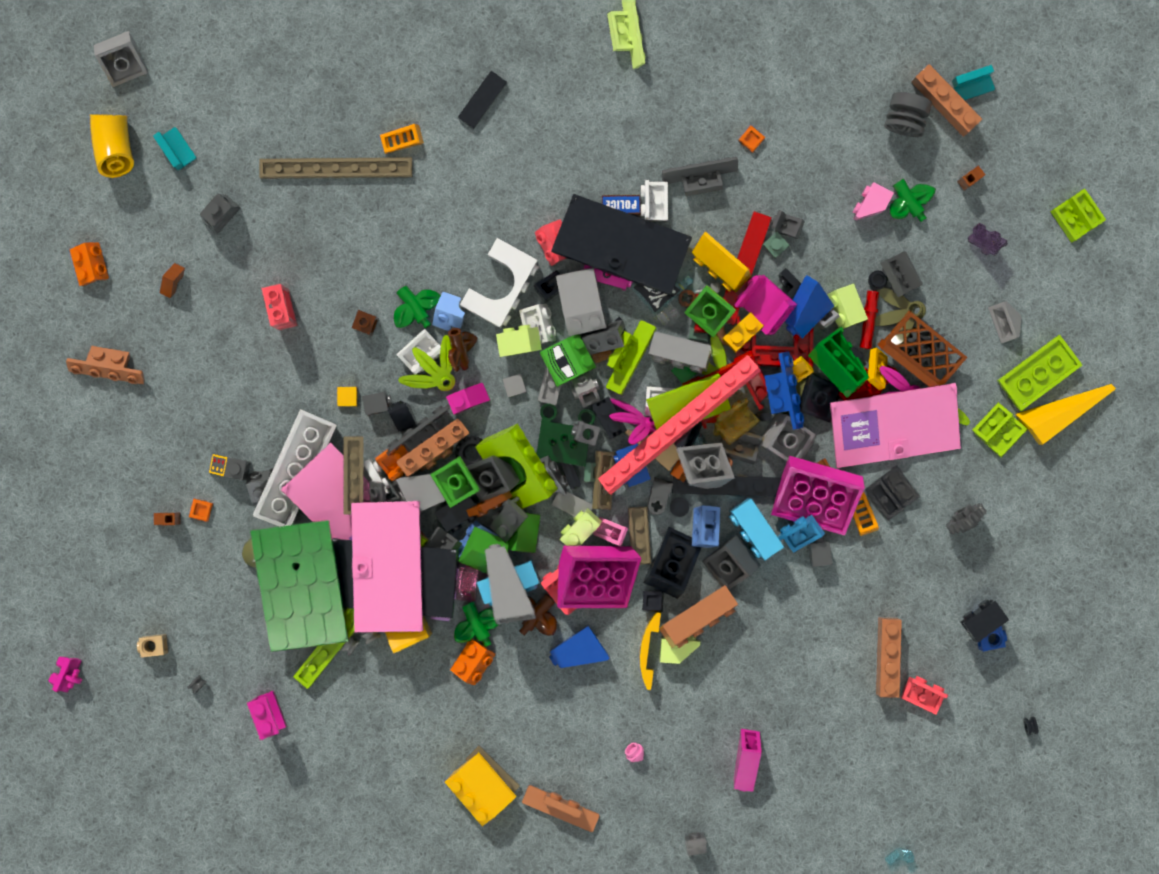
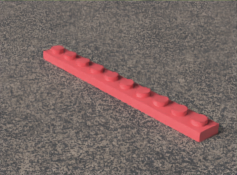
[598,355,761,495]

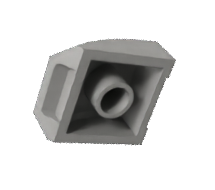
[760,413,816,462]

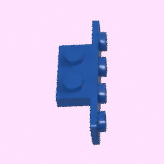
[764,352,804,430]

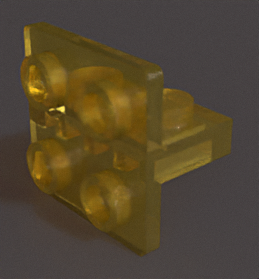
[713,398,760,445]

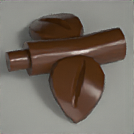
[448,328,477,372]
[519,594,557,636]

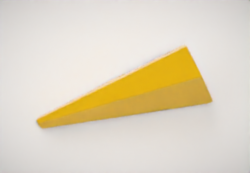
[1016,384,1116,445]

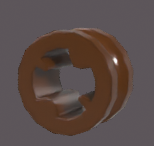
[678,290,696,308]

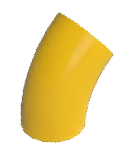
[90,114,134,178]

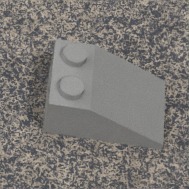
[556,267,607,336]
[676,443,735,489]

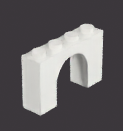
[460,238,539,328]

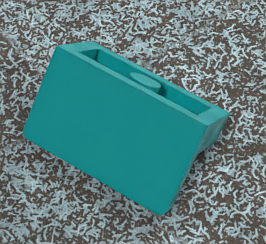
[952,64,995,100]
[153,127,196,171]

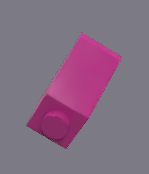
[446,383,490,415]

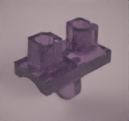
[968,223,1008,256]

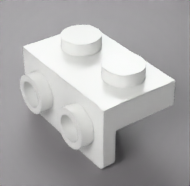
[641,180,668,221]
[396,329,441,375]
[363,459,391,496]

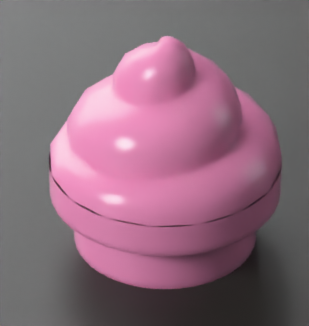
[625,742,644,762]

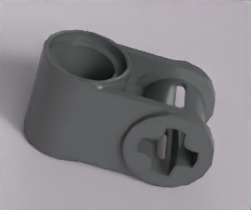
[647,477,673,515]

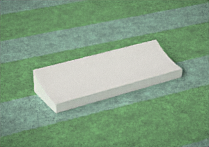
[253,409,337,527]

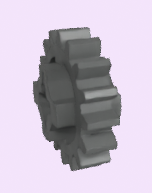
[907,324,945,366]
[946,503,987,534]

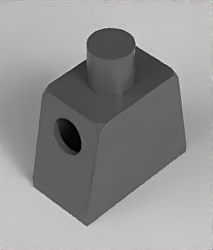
[200,194,241,234]

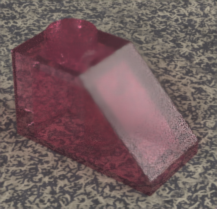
[456,566,478,602]

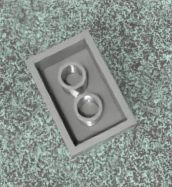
[649,331,713,374]

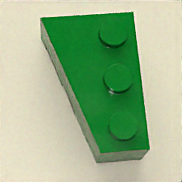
[808,326,869,398]

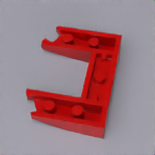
[735,316,814,367]
[682,351,768,429]

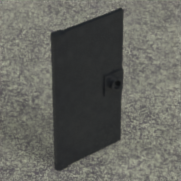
[551,194,692,296]
[332,538,458,618]

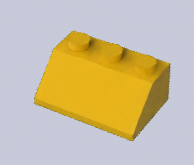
[692,231,751,293]
[445,752,517,826]

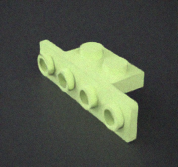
[607,0,645,69]

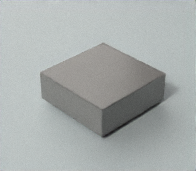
[503,374,526,398]

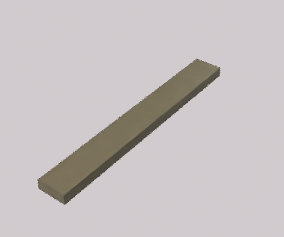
[259,157,412,179]

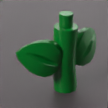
[889,179,936,222]
[394,286,441,329]
[454,601,499,647]

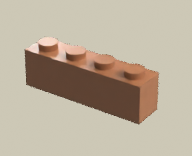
[911,64,982,137]
[659,585,738,648]
[876,617,902,698]

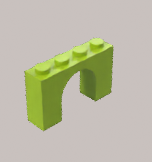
[475,424,558,509]

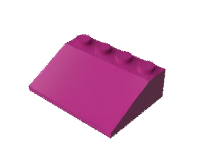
[771,456,864,536]
[557,546,641,608]

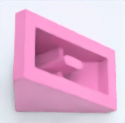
[593,517,628,546]

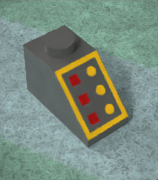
[209,454,251,480]

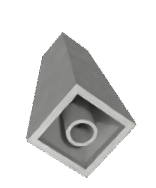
[391,474,446,512]
[485,544,536,624]

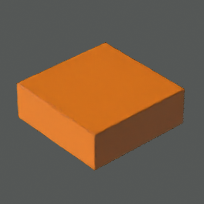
[738,126,765,153]
[189,498,213,522]

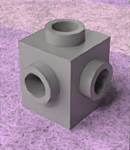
[571,373,600,408]

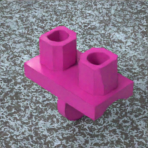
[48,656,82,692]

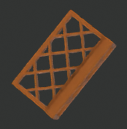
[877,310,968,387]

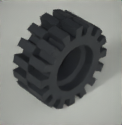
[455,436,483,466]

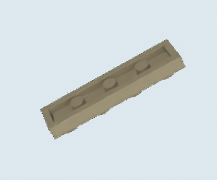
[343,436,364,515]

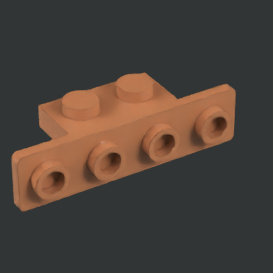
[66,346,145,384]
[397,419,469,477]
[522,785,599,832]

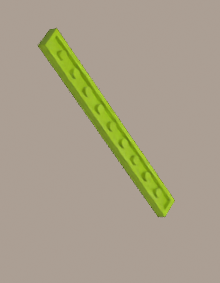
[293,534,428,689]

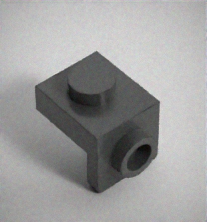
[772,210,805,239]

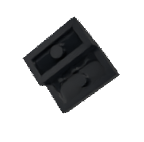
[865,465,920,520]

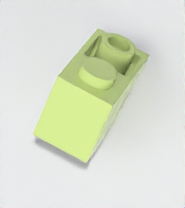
[659,636,700,664]

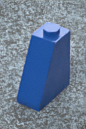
[785,275,834,338]
[549,625,610,668]

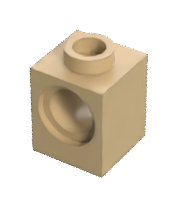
[137,634,168,657]

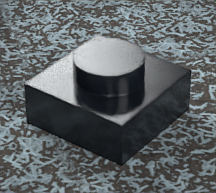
[642,591,664,612]

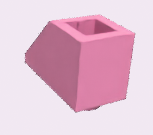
[853,182,894,221]

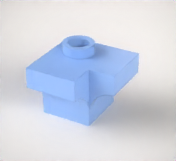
[432,292,465,331]

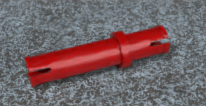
[859,291,879,349]

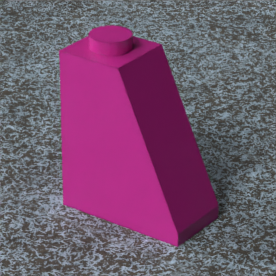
[734,729,761,792]

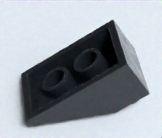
[643,527,702,599]

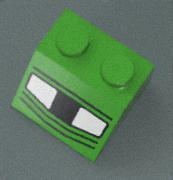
[540,334,596,387]

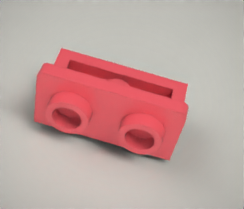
[535,219,567,266]
[900,676,948,715]

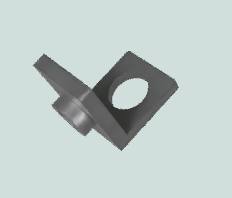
[571,421,600,446]

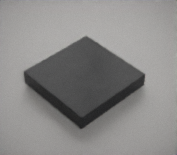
[799,374,840,423]

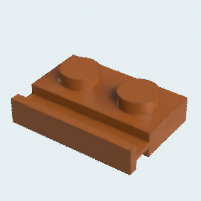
[466,491,512,518]

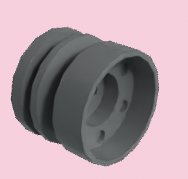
[884,92,932,137]

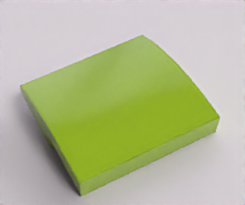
[1050,188,1106,243]
[972,402,1028,458]

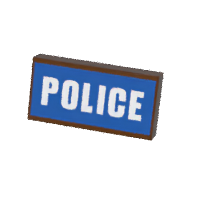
[602,195,640,215]

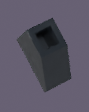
[388,401,418,432]

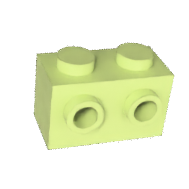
[827,284,868,329]
[496,324,542,357]
[560,508,602,546]

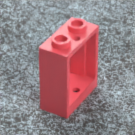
[262,284,297,330]

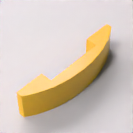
[639,612,661,690]

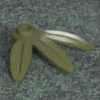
[875,288,926,344]

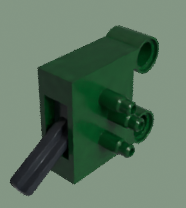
[536,404,595,489]

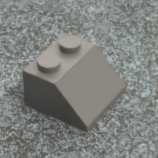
[94,31,148,87]

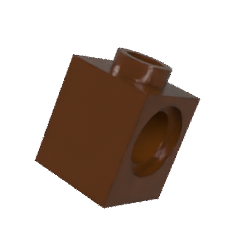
[352,310,379,336]

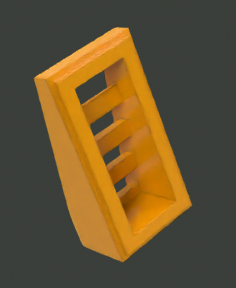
[380,124,424,154]
[853,492,879,536]

